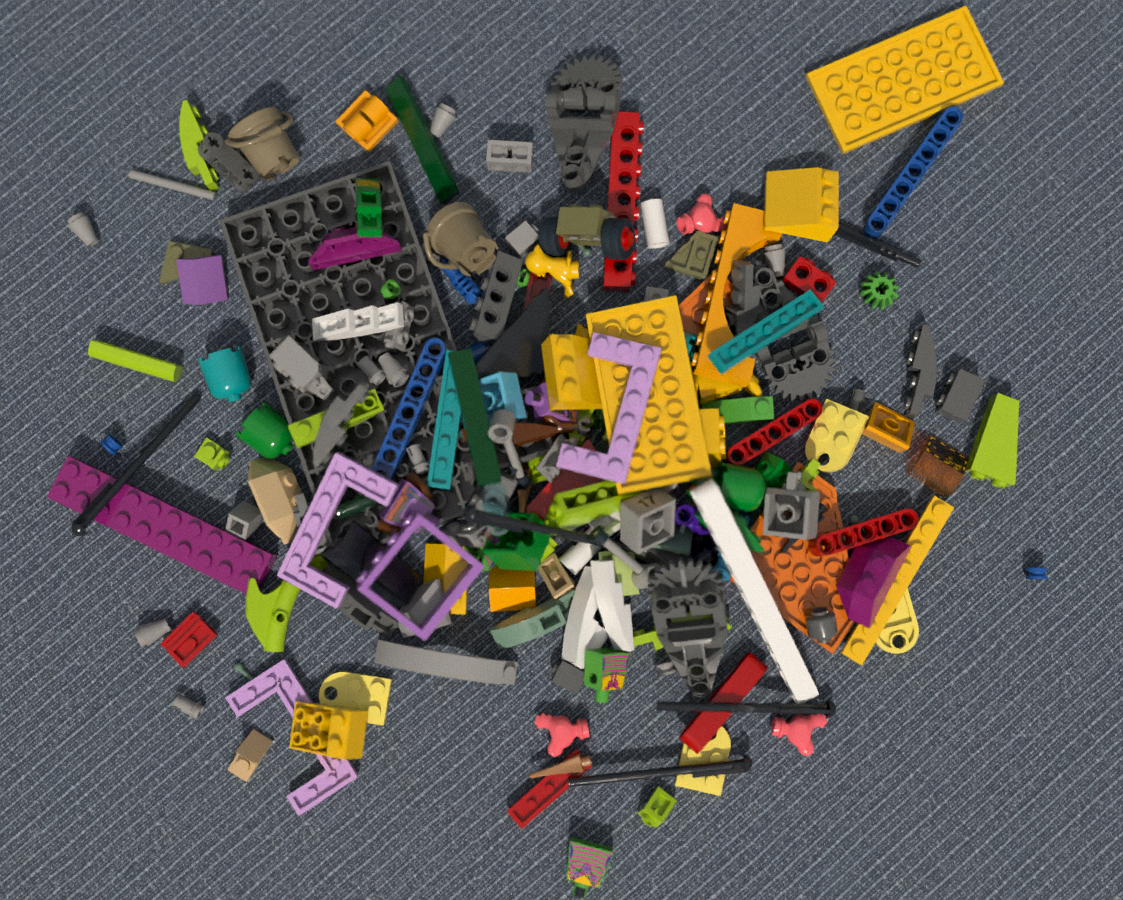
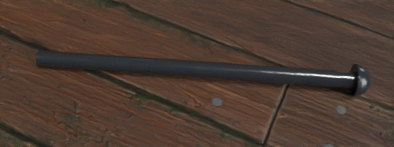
[71,394,200,536]
[464,504,637,555]
[656,700,836,718]
[568,754,753,787]

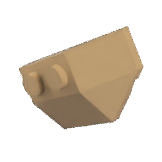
[248,457,301,544]

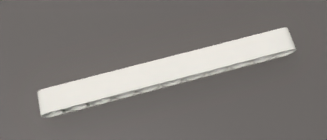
[690,479,819,704]

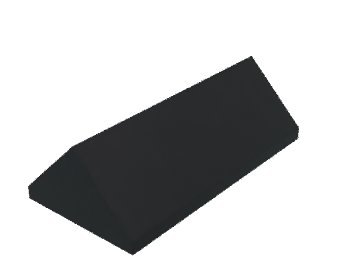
[322,520,422,607]

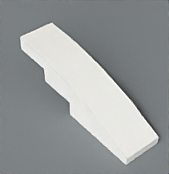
[312,302,404,342]
[590,560,634,651]
[562,566,599,664]

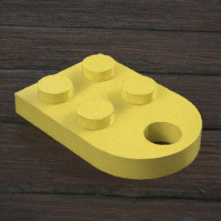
[805,399,869,472]
[875,588,919,654]
[319,671,392,726]
[675,726,731,796]

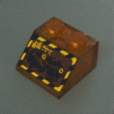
[906,434,969,497]

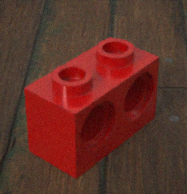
[782,256,837,303]

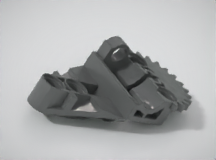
[545,55,622,194]
[753,266,836,401]
[648,558,728,697]

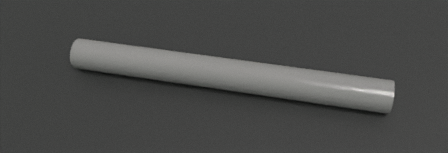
[129,169,217,201]

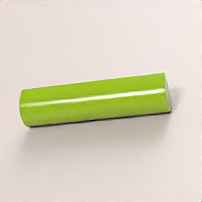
[88,340,184,383]

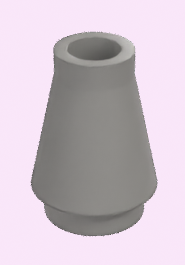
[430,103,456,138]
[67,212,99,247]
[763,244,785,277]
[378,352,409,387]
[134,618,172,647]

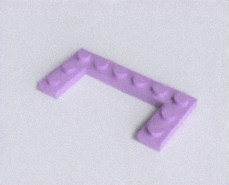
[556,333,662,485]
[277,452,399,609]
[225,659,359,816]

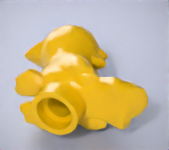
[525,244,580,298]

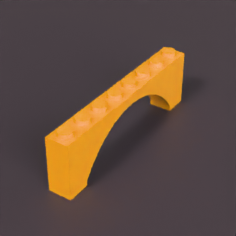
[691,203,782,387]

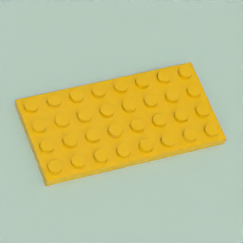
[806,6,1004,154]
[586,295,712,494]

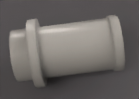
[357,356,386,385]
[406,444,430,475]
[172,694,204,719]

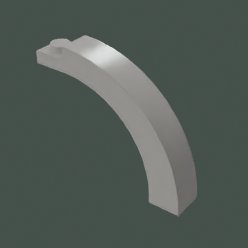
[374,640,518,685]

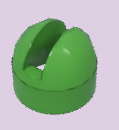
[516,269,530,288]
[380,280,401,300]

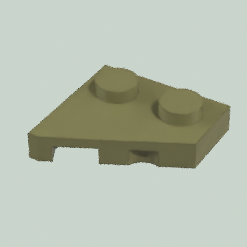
[664,231,719,281]
[159,241,214,285]

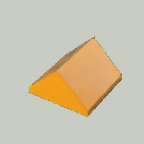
[862,401,915,453]
[488,566,536,612]

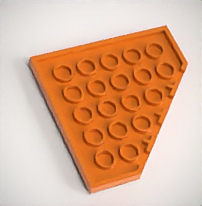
[730,462,855,654]

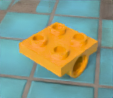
[335,90,399,153]

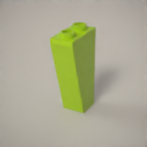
[965,393,1019,489]
[545,480,640,536]

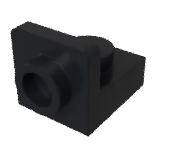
[691,534,719,566]

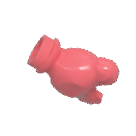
[677,193,727,234]
[534,713,590,757]
[771,714,827,756]

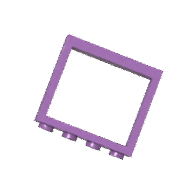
[356,511,485,641]

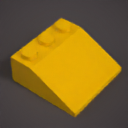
[764,167,839,242]
[541,334,603,410]

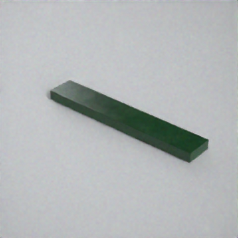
[385,76,460,204]
[448,349,502,487]

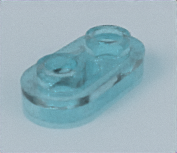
[481,488,509,536]

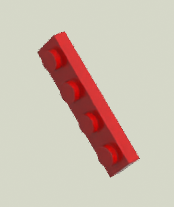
[507,748,592,829]

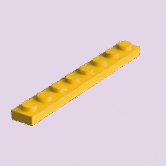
[840,495,954,665]

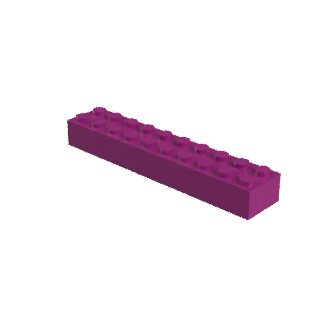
[47,456,278,594]

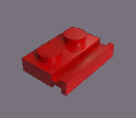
[160,611,218,668]

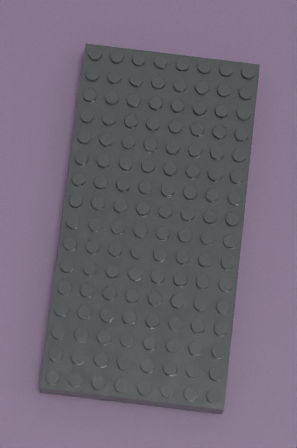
[219,161,511,545]

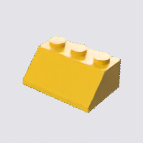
[423,544,469,615]

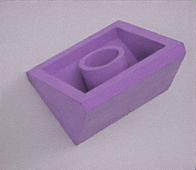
[176,255,229,305]

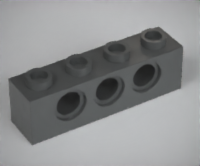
[468,250,523,346]

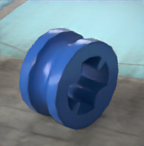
[100,433,123,455]
[1026,568,1048,580]

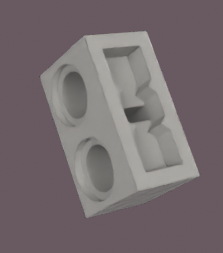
[486,140,533,173]

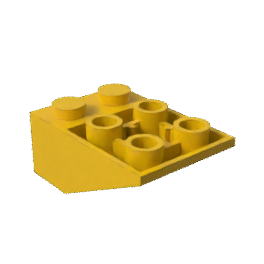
[289,701,368,760]

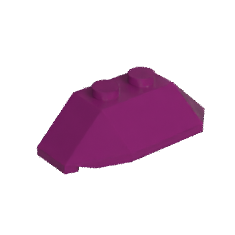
[308,224,402,270]
[836,537,911,629]

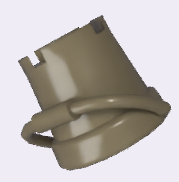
[225,106,301,181]
[423,202,498,276]

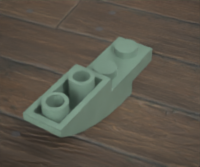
[489,588,575,649]

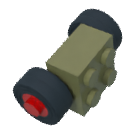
[539,204,635,260]

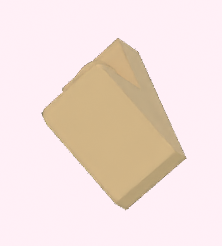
[538,553,575,599]
[227,729,273,782]

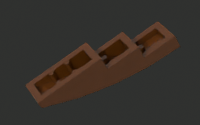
[459,423,558,447]

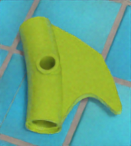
[245,577,301,652]

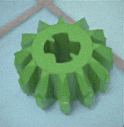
[860,271,899,310]

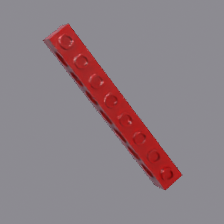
[603,112,644,292]

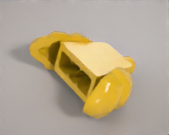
[691,370,763,404]

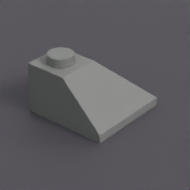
[398,579,452,639]

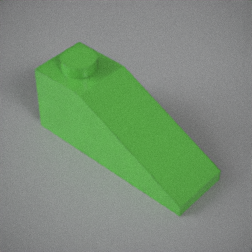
[702,396,774,424]

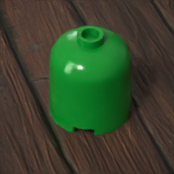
[235,401,294,459]
[713,462,768,511]

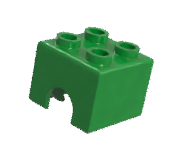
[482,512,551,571]

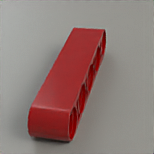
[723,399,823,466]
[808,509,918,557]
[679,651,768,754]

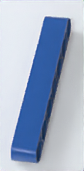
[863,107,963,238]
[372,338,447,481]

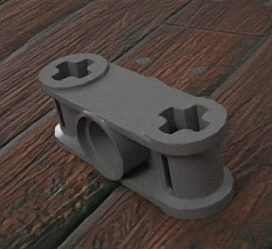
[198,132,258,192]

